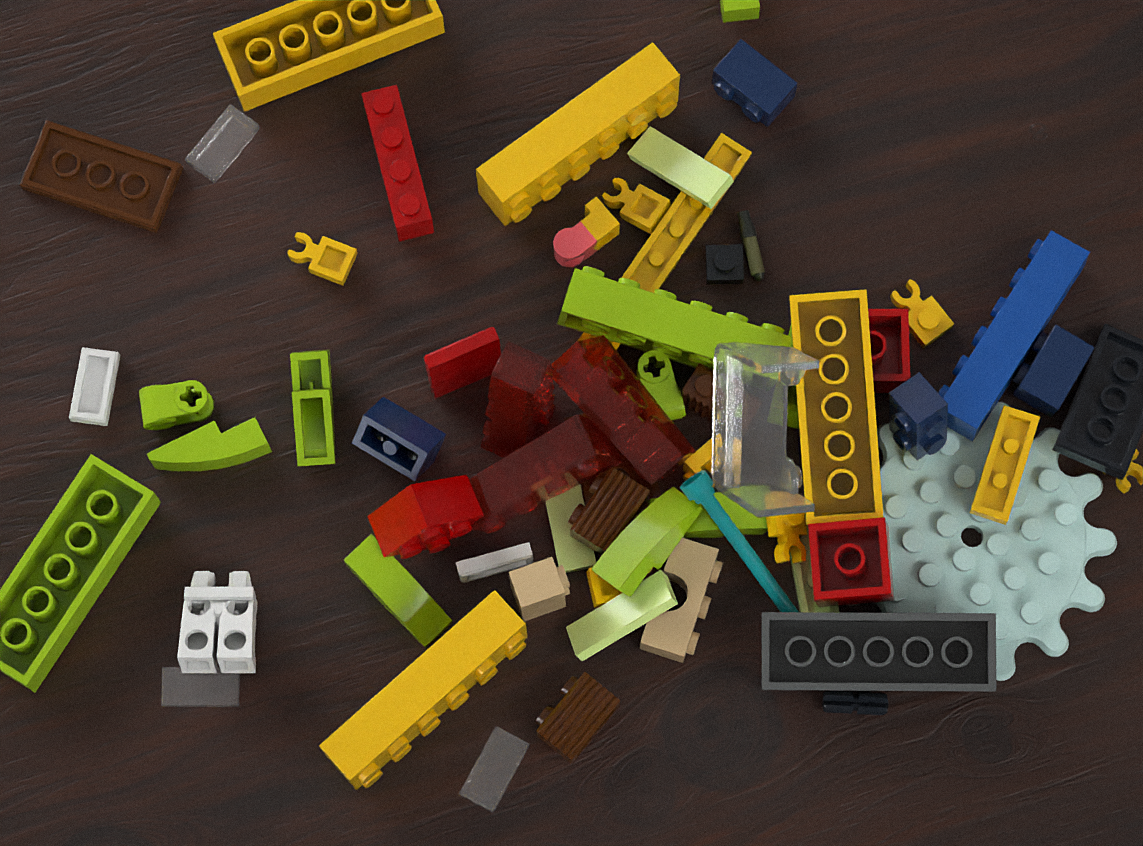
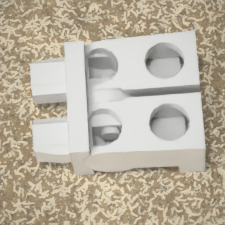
[177,571,257,673]

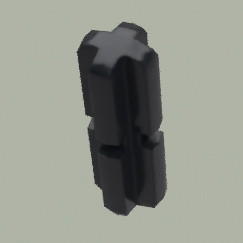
[822,691,888,715]

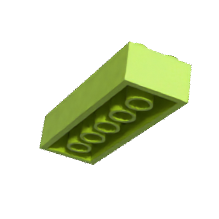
[557,266,792,391]
[0,454,161,693]

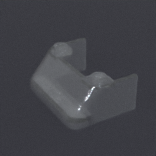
[712,342,819,518]

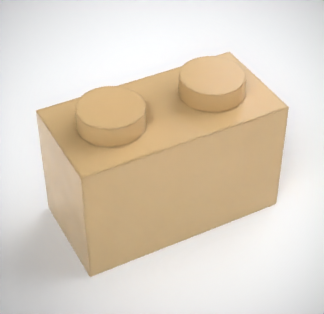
[509,557,570,621]

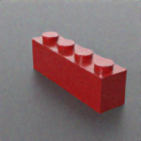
[361,85,434,242]

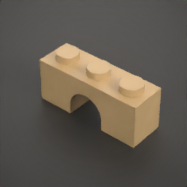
[640,538,723,663]

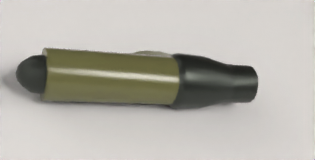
[737,210,765,281]

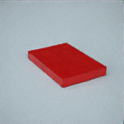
[424,327,503,399]

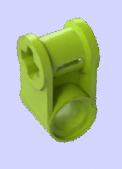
[636,350,686,426]
[139,380,214,430]

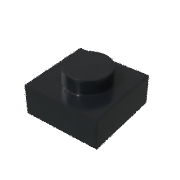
[705,244,744,285]

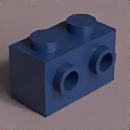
[712,39,797,127]
[1012,325,1095,418]
[889,372,948,461]
[352,397,446,481]

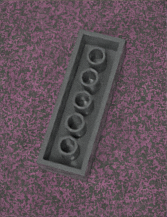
[762,612,996,692]

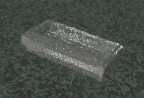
[185,104,260,183]
[161,667,240,707]
[459,726,530,813]

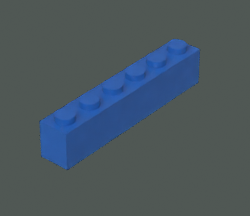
[938,230,1090,442]

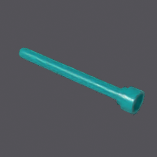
[680,470,799,612]

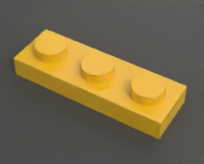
[969,405,1040,525]

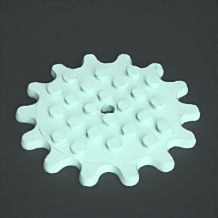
[849,402,1117,681]

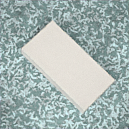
[69,347,121,426]
[456,542,533,583]

